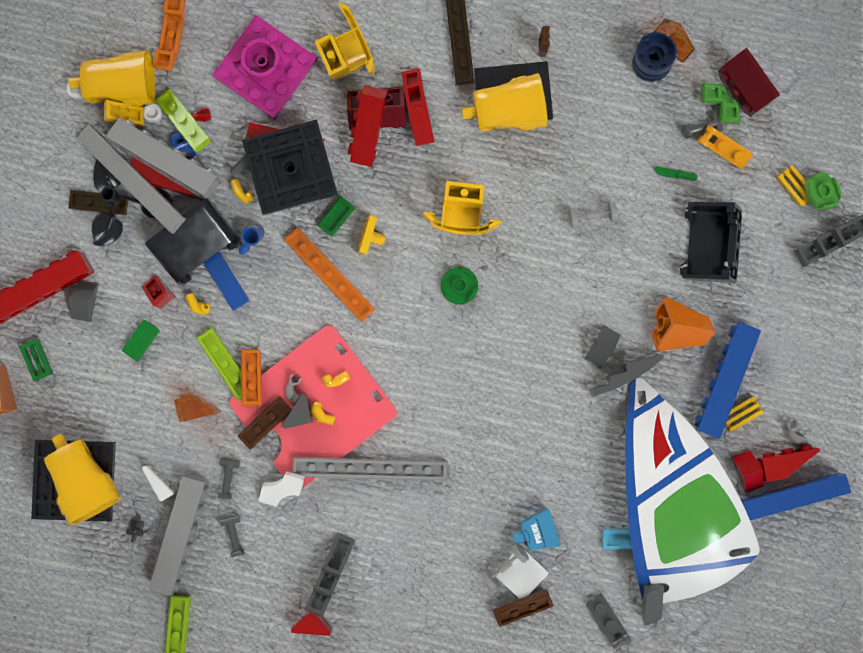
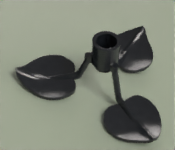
[92,159,172,246]

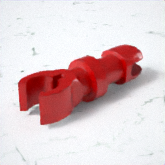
[190,108,212,122]

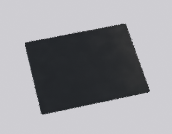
[474,61,553,120]

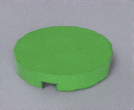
[804,173,841,211]

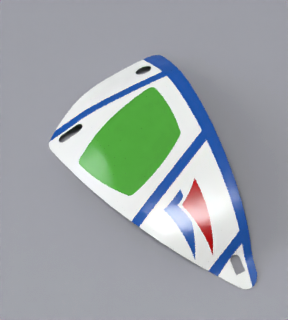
[625,378,760,603]

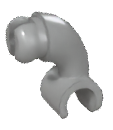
[286,373,302,404]
[784,420,808,446]

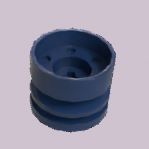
[632,32,677,82]

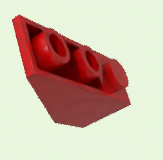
[757,444,820,482]

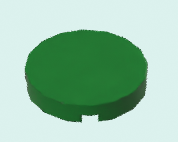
[441,267,478,305]

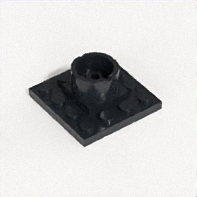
[242,119,338,216]
[31,439,116,522]

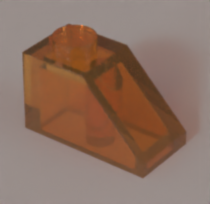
[653,18,695,63]
[174,392,221,422]

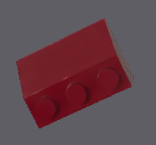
[718,48,780,117]
[347,87,406,130]

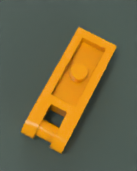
[698,125,753,170]

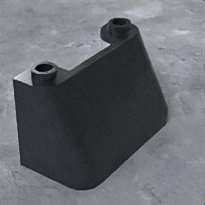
[145,199,240,285]
[680,202,742,283]

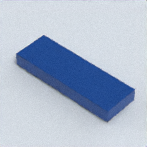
[204,252,250,311]

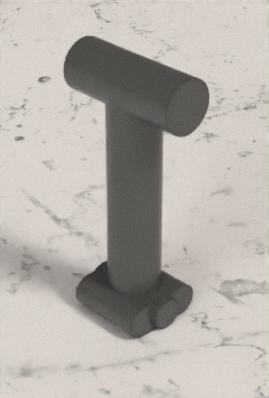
[682,112,724,139]
[218,458,240,499]
[220,514,245,557]

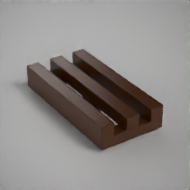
[538,26,550,57]

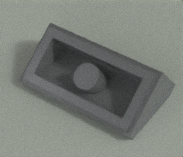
[642,585,664,626]

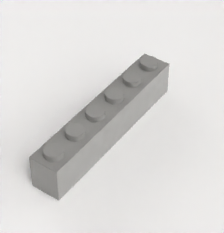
[106,118,219,200]
[148,475,210,596]

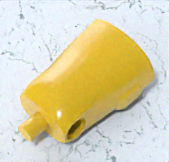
[69,50,156,106]
[461,73,548,132]
[44,434,122,526]

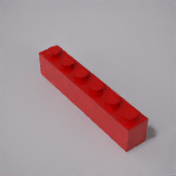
[0,250,95,324]

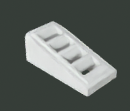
[142,465,178,501]

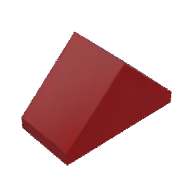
[142,274,175,309]
[731,450,764,493]
[291,612,332,636]

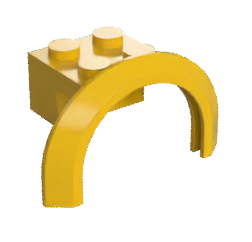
[314,2,376,82]
[423,181,501,235]

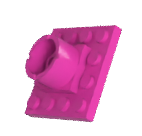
[212,15,318,120]

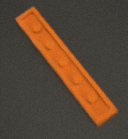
[283,227,376,322]

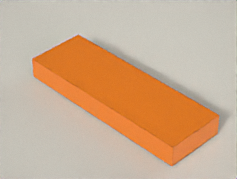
[240,349,262,407]

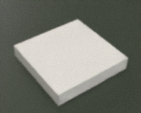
[496,549,549,599]

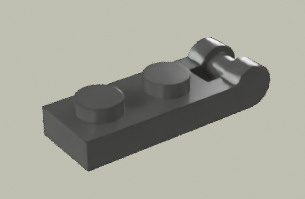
[586,594,632,652]

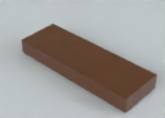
[237,396,292,450]
[492,589,553,627]

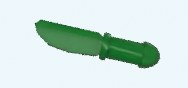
[655,166,698,181]

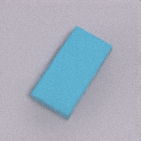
[602,529,632,550]

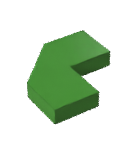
[701,83,740,125]

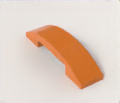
[153,0,186,72]

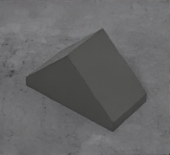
[69,282,98,322]
[585,325,620,368]
[281,394,314,429]

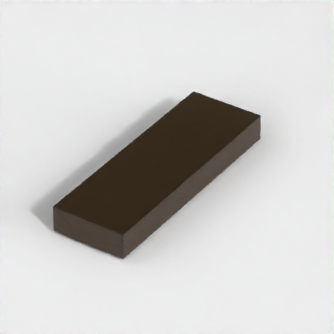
[68,190,128,216]

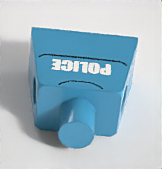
[512,508,561,550]

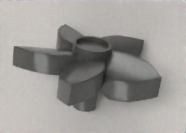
[126,520,144,543]

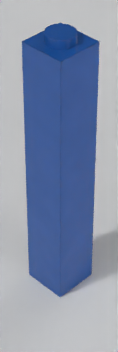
[740,472,851,520]

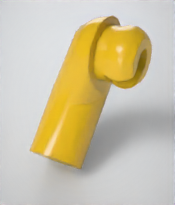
[230,179,254,204]
[185,293,211,315]
[322,371,351,388]
[310,402,335,425]

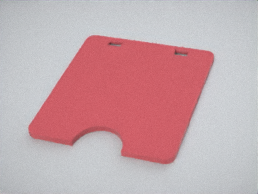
[230,326,397,488]

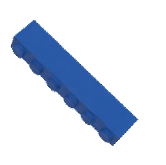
[694,322,761,439]

